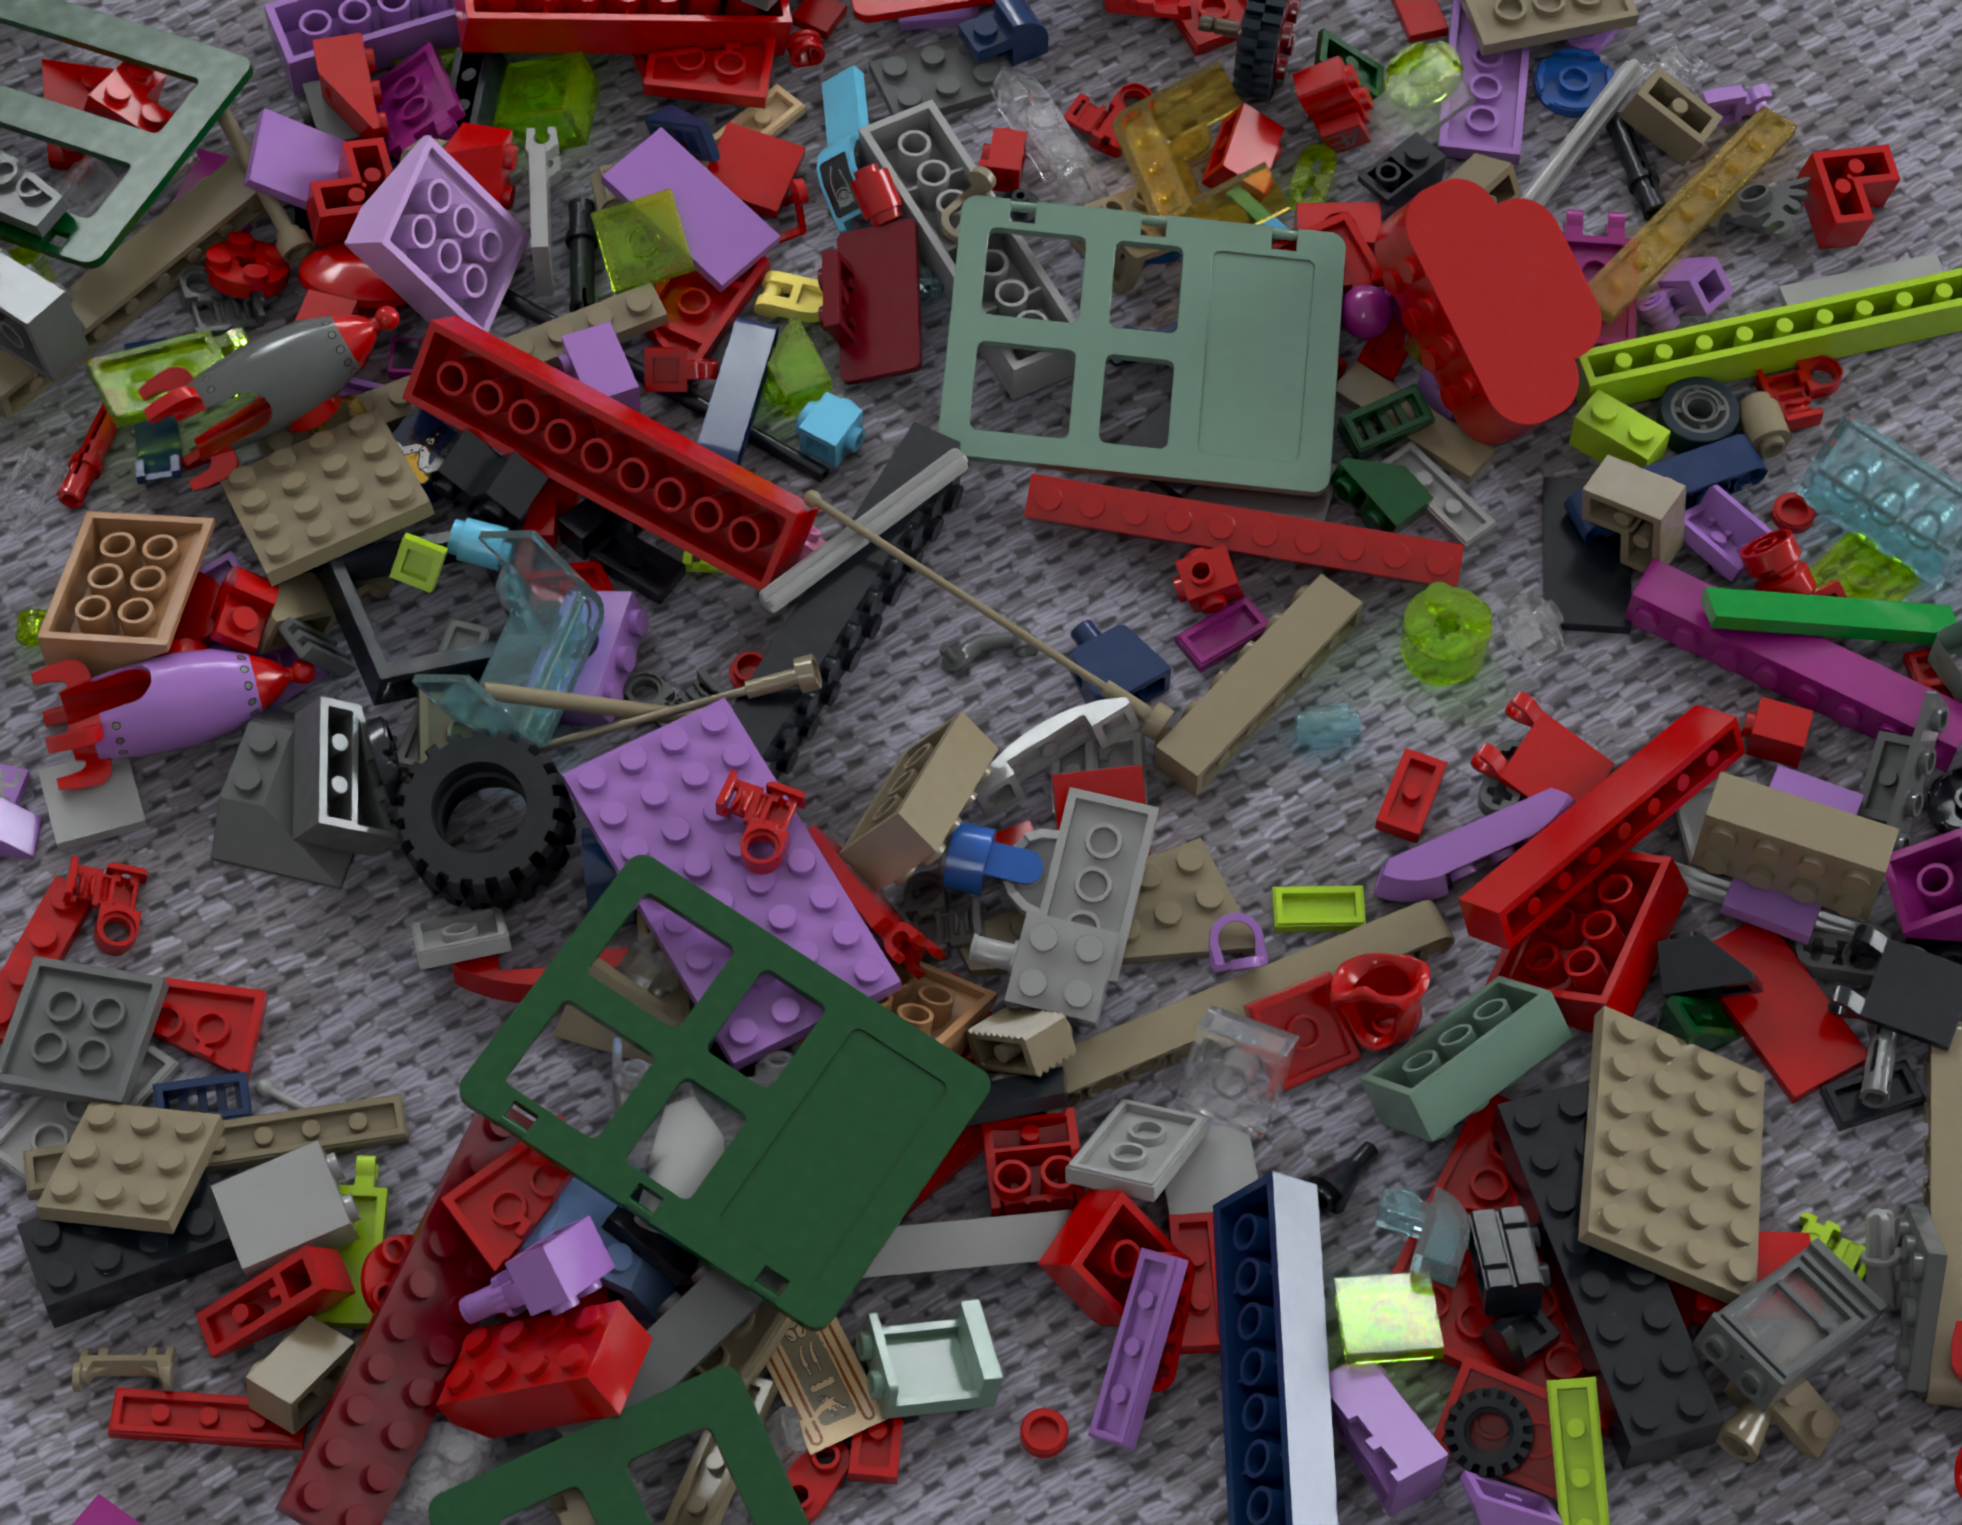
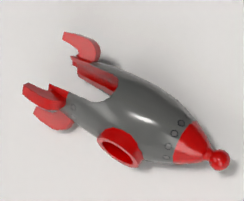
[137,305,400,492]

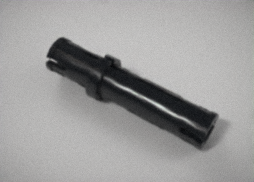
[1605,111,1669,222]
[565,197,598,312]

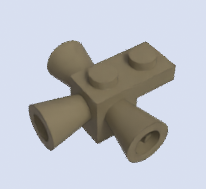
[1716,1319,1842,1463]

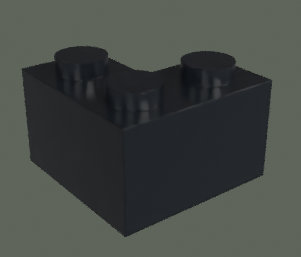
[424,429,549,525]

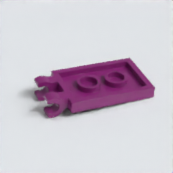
[375,42,466,162]
[1563,209,1637,348]

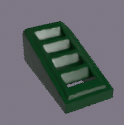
[1337,383,1436,460]

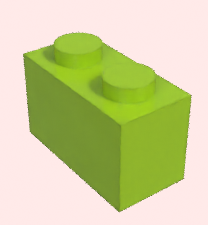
[1569,389,1671,468]

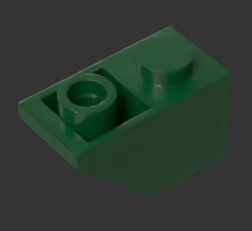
[1330,458,1434,533]

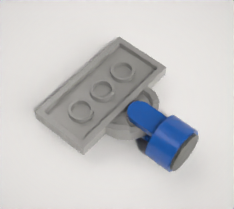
[939,787,1159,986]

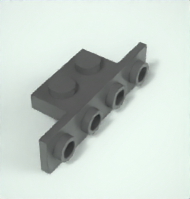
[1857,690,1949,852]

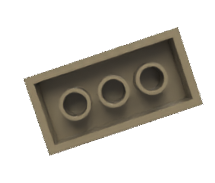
[839,711,999,892]
[1691,771,1899,921]

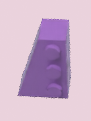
[1329,1353,1448,1517]

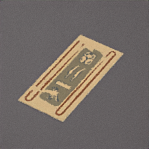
[766,1316,886,1455]

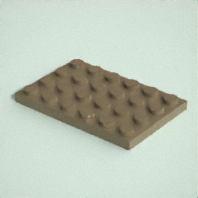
[1578,1006,1765,1304]

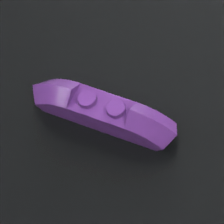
[1373,787,1576,902]

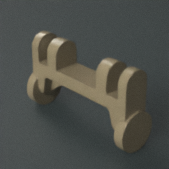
[72,1347,176,1392]

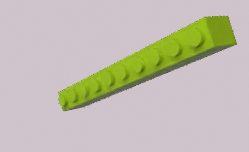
[1575,268,1962,409]

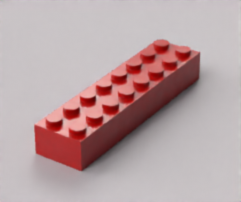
[453,0,792,56]

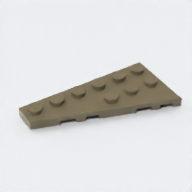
[956,837,1255,977]

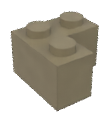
[1582,455,1686,573]

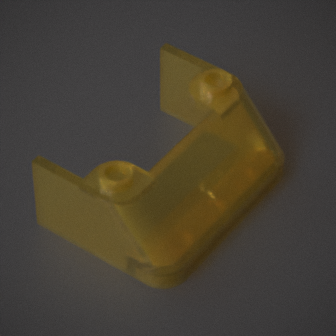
[1113,60,1291,229]

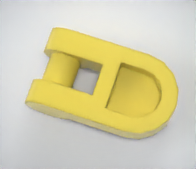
[754,270,823,323]

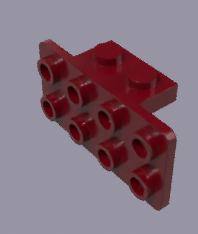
[817,219,923,385]

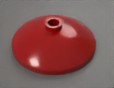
[298,241,408,308]

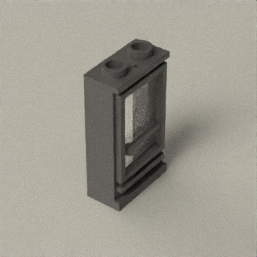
[1693,1238,1888,1413]

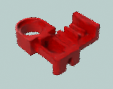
[1060,83,1154,158]
[1754,355,1843,432]
[715,769,806,875]
[62,856,148,956]

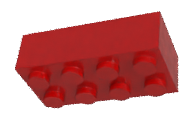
[436,1300,652,1442]

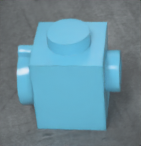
[795,391,866,468]

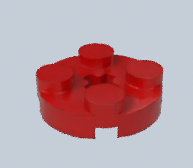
[204,231,290,299]

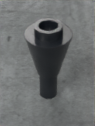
[1307,1141,1378,1214]

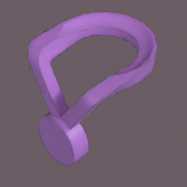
[1208,912,1268,972]

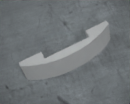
[974,697,1140,819]

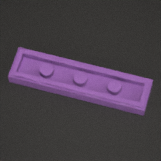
[1088,1248,1189,1450]

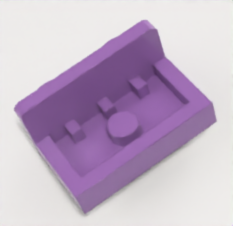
[1684,484,1772,583]

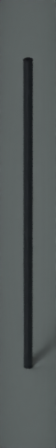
[501,289,830,483]

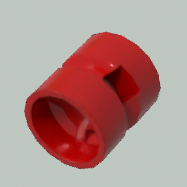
[1739,529,1817,595]

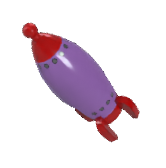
[31,638,316,791]

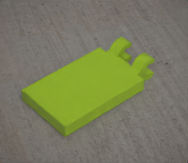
[295,1154,390,1328]

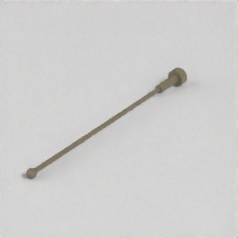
[804,490,1174,741]
[406,654,822,784]

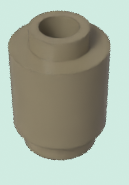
[1739,392,1792,458]

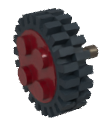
[1198,0,1301,101]

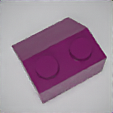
[1885,827,1962,942]

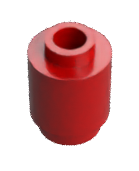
[849,163,904,227]

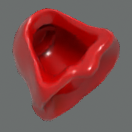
[1329,952,1430,1051]

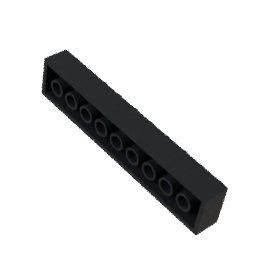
[732,422,964,780]

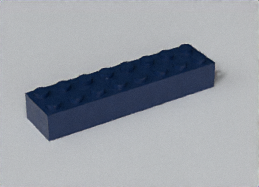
[1213,1171,1339,1525]

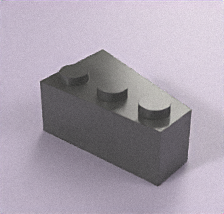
[293,696,398,856]

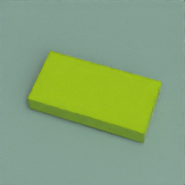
[1271,886,1366,933]

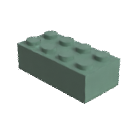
[1359,976,1573,1142]

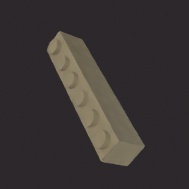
[1153,574,1363,797]

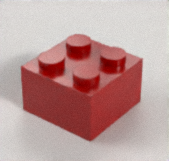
[1037,1189,1181,1327]

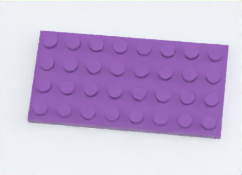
[562,698,901,1071]

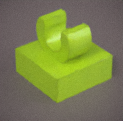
[389,533,448,593]

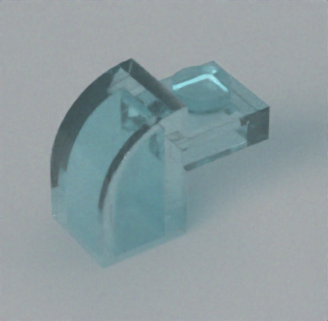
[1375,1187,1471,1288]

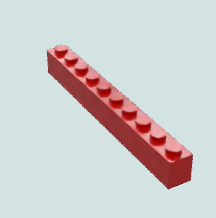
[1024,473,1464,591]

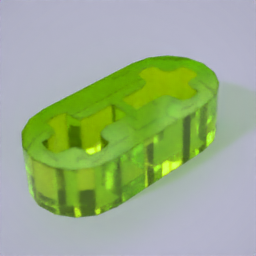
[1289,144,1337,211]

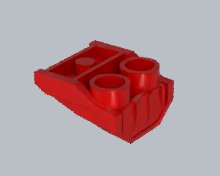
[981,1107,1085,1217]

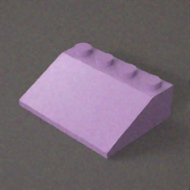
[344,135,531,332]

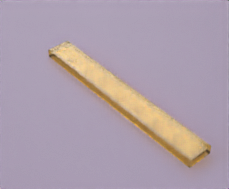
[1588,105,1797,324]

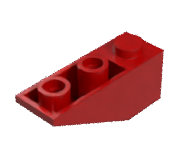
[312,32,389,140]

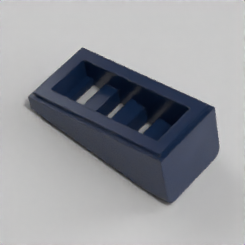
[645,104,720,162]
[152,1071,253,1120]

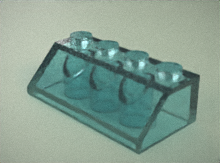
[1795,413,1962,591]

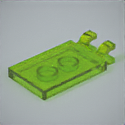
[86,327,251,428]

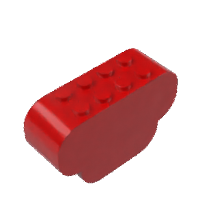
[1375,178,1602,446]

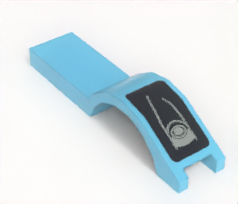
[817,65,869,234]

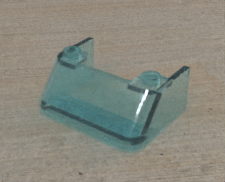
[412,530,604,748]

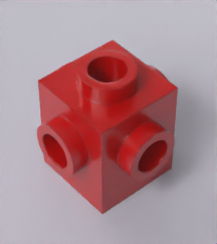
[1172,544,1244,614]

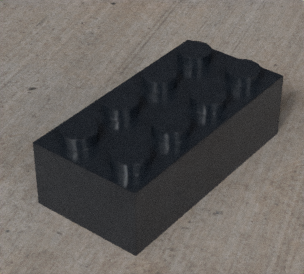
[17,1170,238,1329]

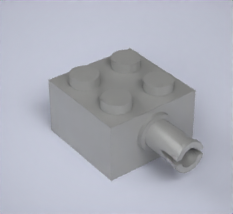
[968,910,1119,1030]

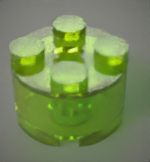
[1399,582,1492,686]

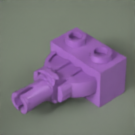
[459,1215,616,1324]

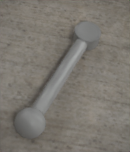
[255,1079,310,1109]

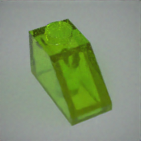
[763,316,832,419]

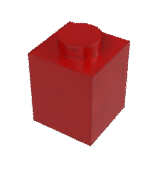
[1741,697,1814,768]

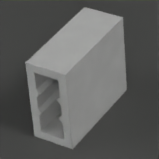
[211,1140,362,1280]

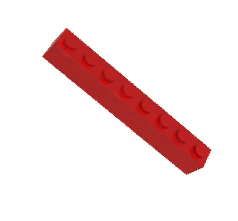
[1458,705,1746,950]

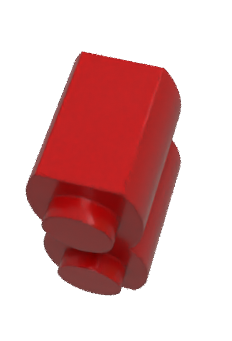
[1292,56,1374,135]

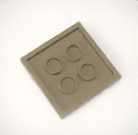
[35,1101,225,1234]

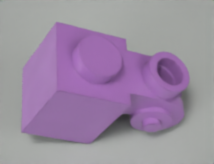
[1637,257,1734,334]

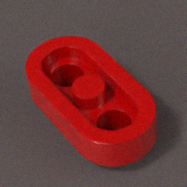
[786,1441,850,1524]

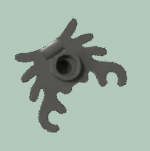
[1686,177,1811,242]

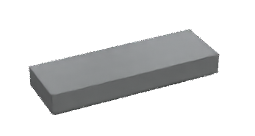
[1381,441,1498,553]

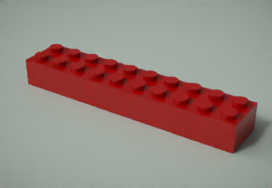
[402,316,819,591]

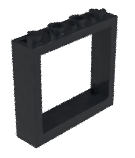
[321,523,548,706]

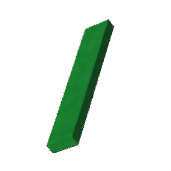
[1700,587,1957,645]

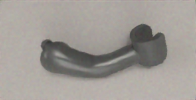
[939,625,1038,673]

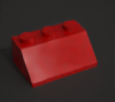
[444,122,518,211]

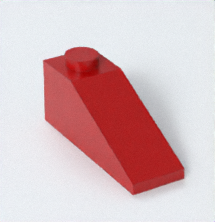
[195,1245,356,1358]

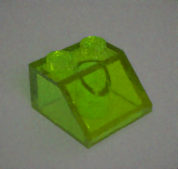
[493,51,601,150]

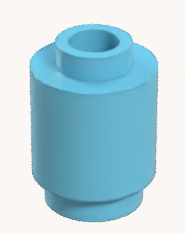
[447,518,515,571]

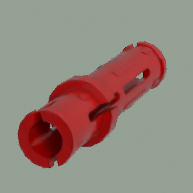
[56,391,130,508]

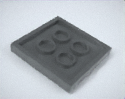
[0,956,169,1105]

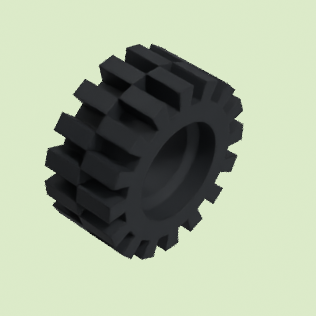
[1444,1387,1535,1478]

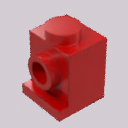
[978,127,1027,192]

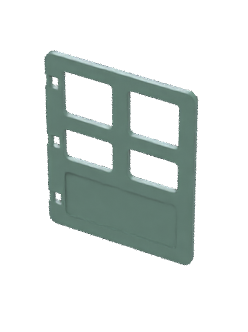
[938,195,1346,497]

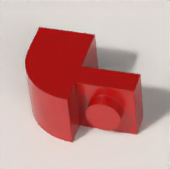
[210,565,279,654]

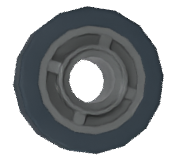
[1656,377,1740,454]

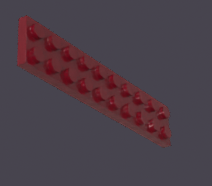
[275,1108,534,1525]

